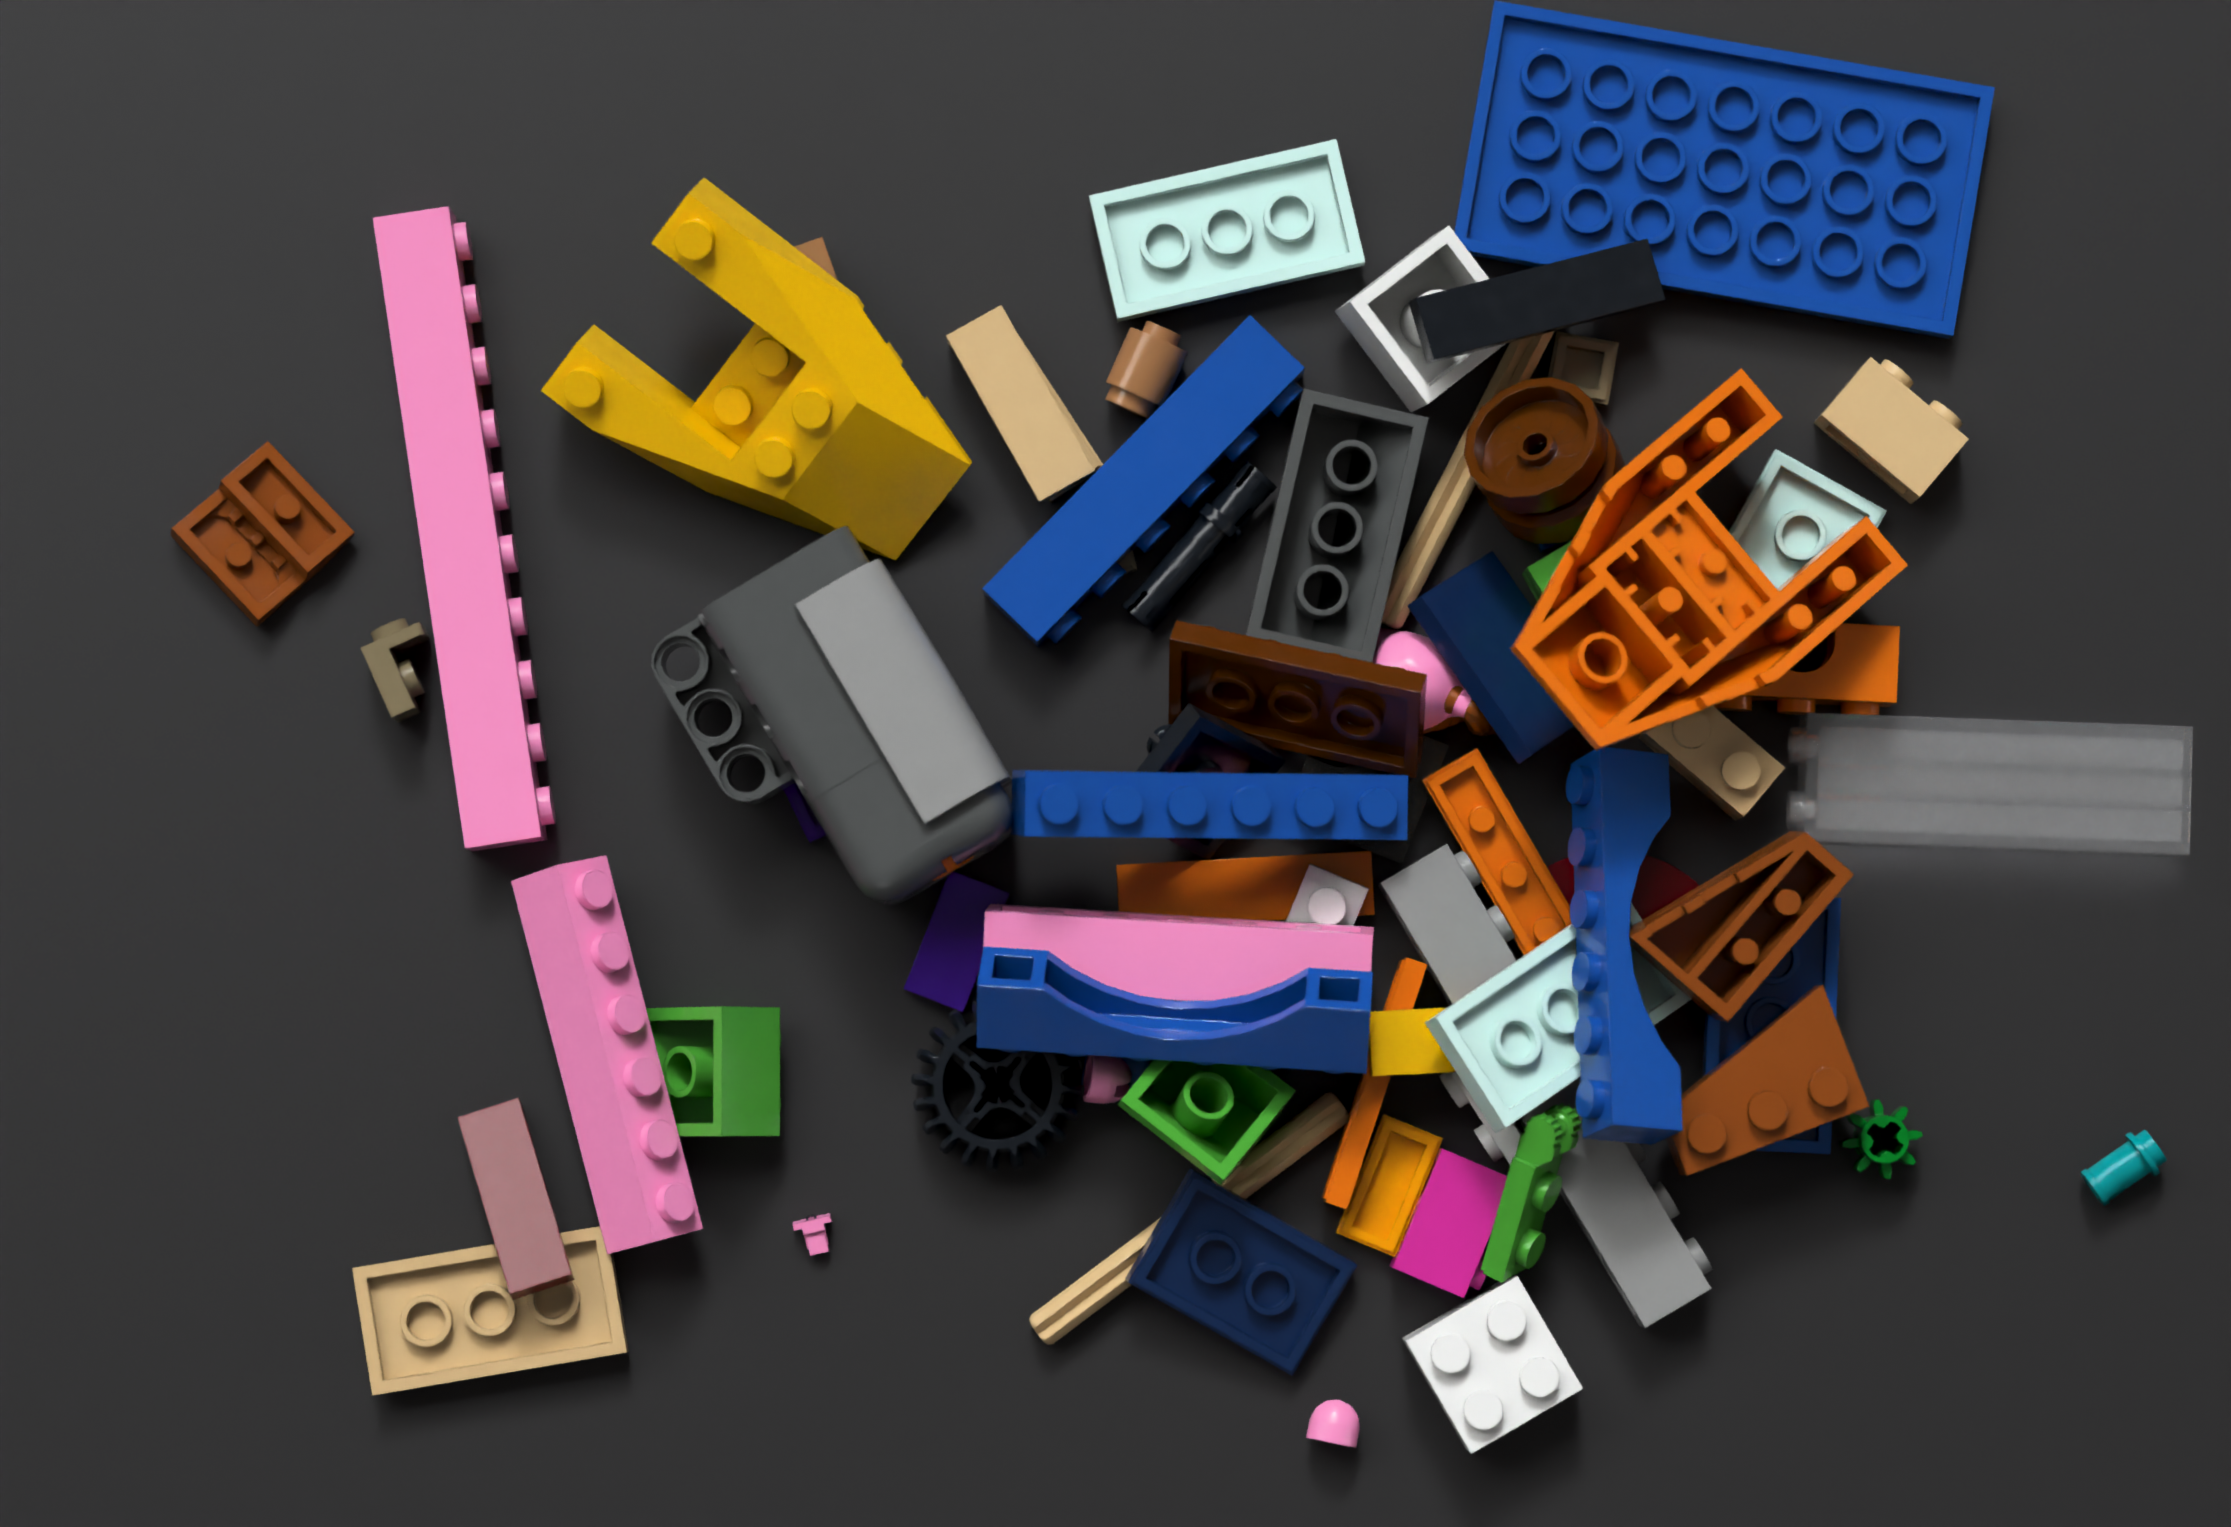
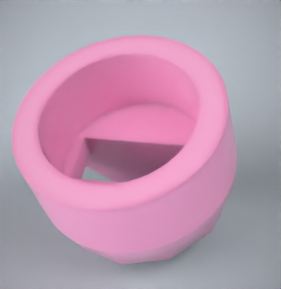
[1083,1055,1132,1104]
[1306,1400,1360,1448]

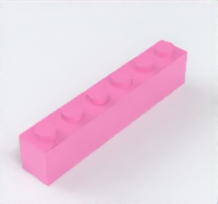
[511,855,703,1254]
[983,904,1374,1001]

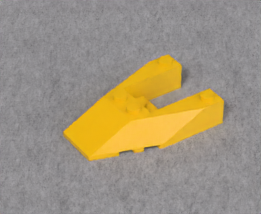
[541,177,972,561]

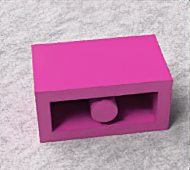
[1389,1148,1507,1298]

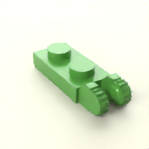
[1481,1103,1582,1283]

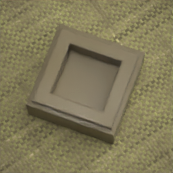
[1547,331,1619,407]

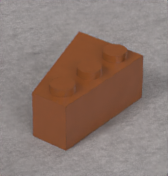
[1629,831,1854,1022]
[1666,985,1870,1176]

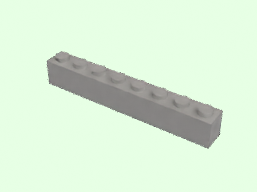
[1378,844,1713,1328]

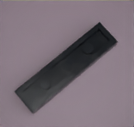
[1409,239,1666,364]

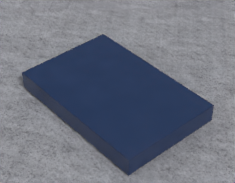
[1408,551,1575,764]
[1125,1168,1357,1375]

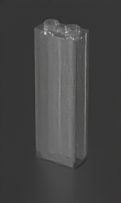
[1786,713,2193,858]

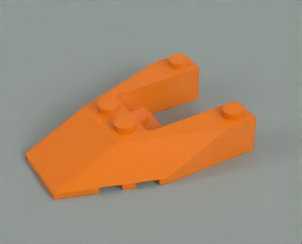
[1511,368,1908,750]

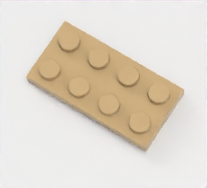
[352,1226,629,1396]

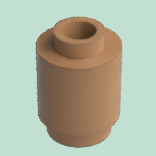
[1105,321,1188,419]

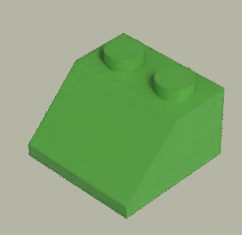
[646,1006,781,1136]
[1118,1059,1296,1185]

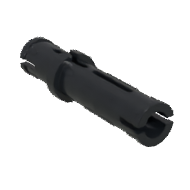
[1122,461,1277,632]

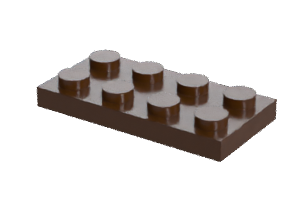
[1168,620,1427,778]

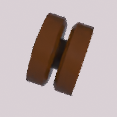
[1464,377,1625,544]

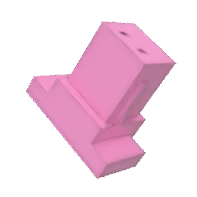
[793,1213,832,1256]

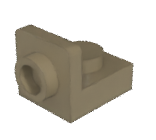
[361,618,430,723]

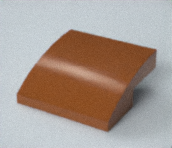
[170,441,355,627]

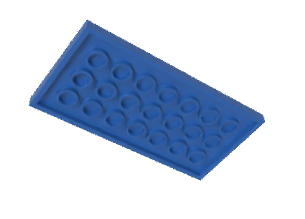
[1454,0,1995,339]

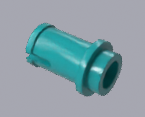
[2080,1129,2167,1206]

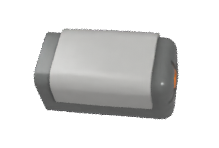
[651,526,1013,905]

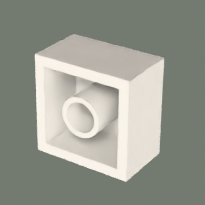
[1334,226,1505,412]
[1402,1275,1583,1454]

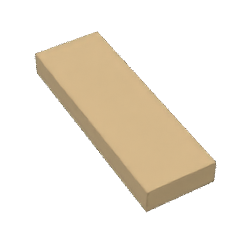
[946,305,1095,504]

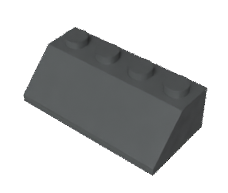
[1245,389,1429,662]

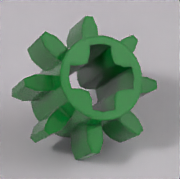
[1839,1099,1923,1179]

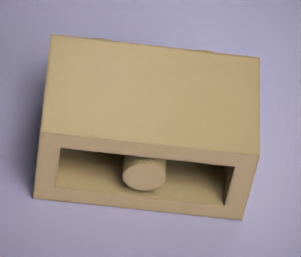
[1814,357,1969,504]
[1639,706,1785,821]

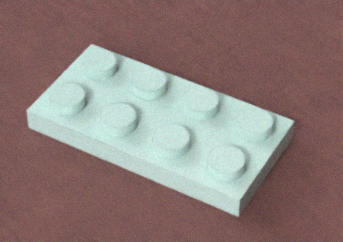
[1089,139,1365,322]
[1425,903,1691,1133]

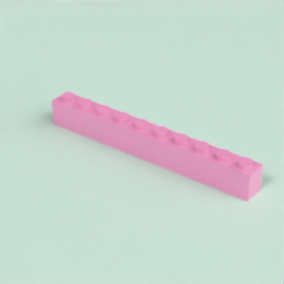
[373,206,556,851]

